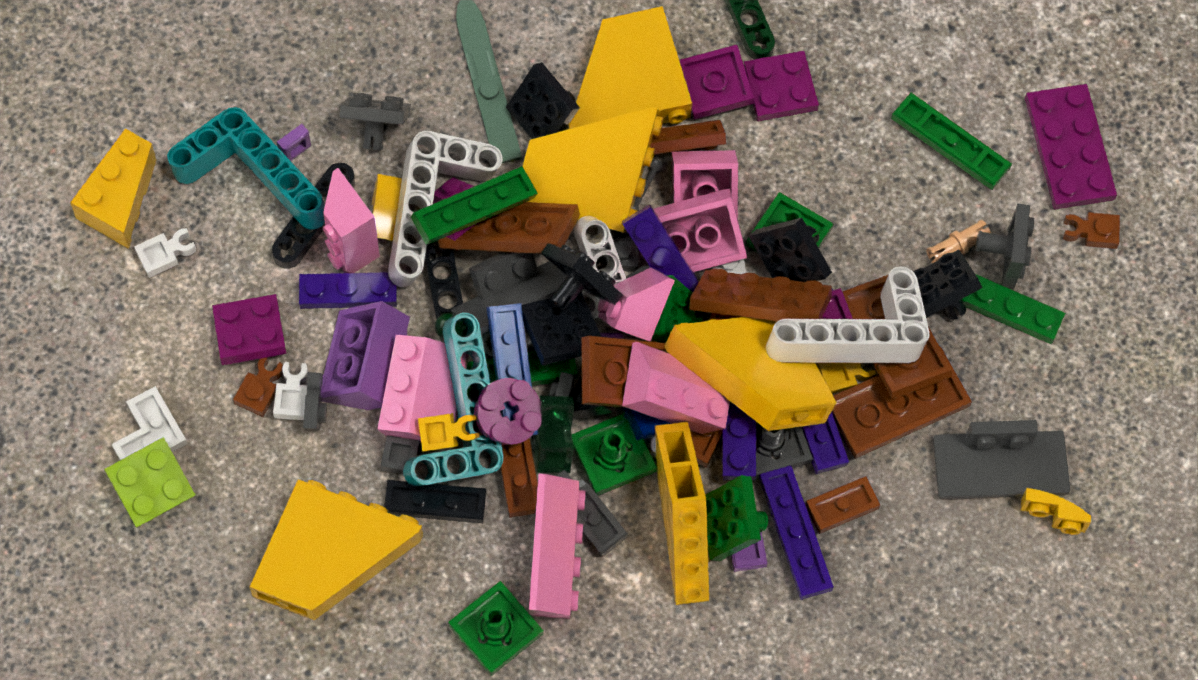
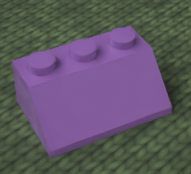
[321,301,410,410]

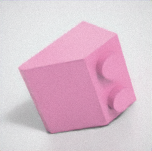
[672,150,738,218]
[598,268,675,342]

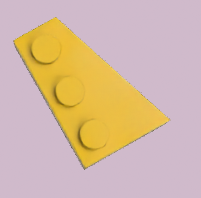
[70,128,157,249]

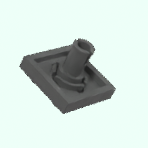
[340,93,411,150]
[975,203,1034,289]
[756,422,813,479]

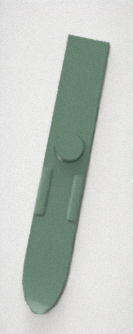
[456,0,522,163]

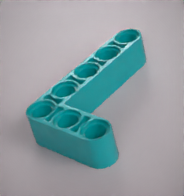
[167,107,325,229]
[403,312,503,486]

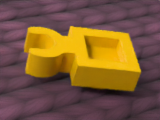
[816,363,876,394]
[418,413,480,451]

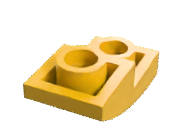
[371,174,402,241]
[1020,488,1091,535]

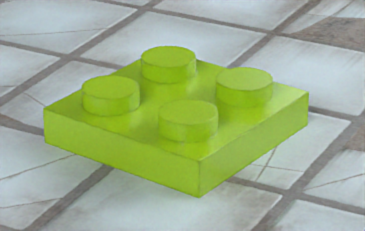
[104,437,195,528]

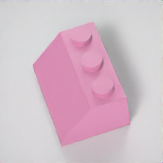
[323,168,380,273]
[653,188,747,272]
[377,335,469,443]
[622,342,730,434]

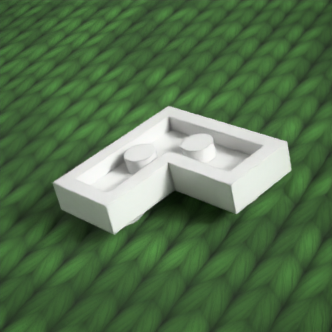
[112,386,187,460]

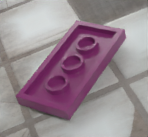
[1025,84,1117,210]

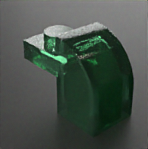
[534,396,575,473]

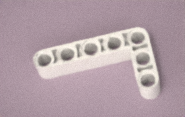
[388,131,503,287]
[481,216,626,356]
[766,266,929,363]

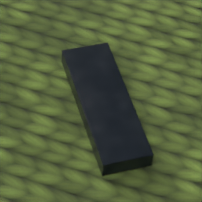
[384,480,487,524]

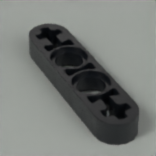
[272,163,355,269]
[425,242,463,343]

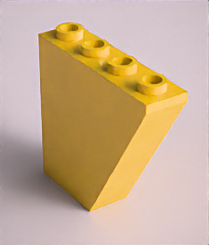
[568,6,692,129]
[523,107,664,233]
[664,316,837,431]
[655,422,709,605]
[250,479,423,620]

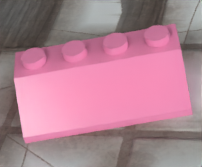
[529,473,586,619]

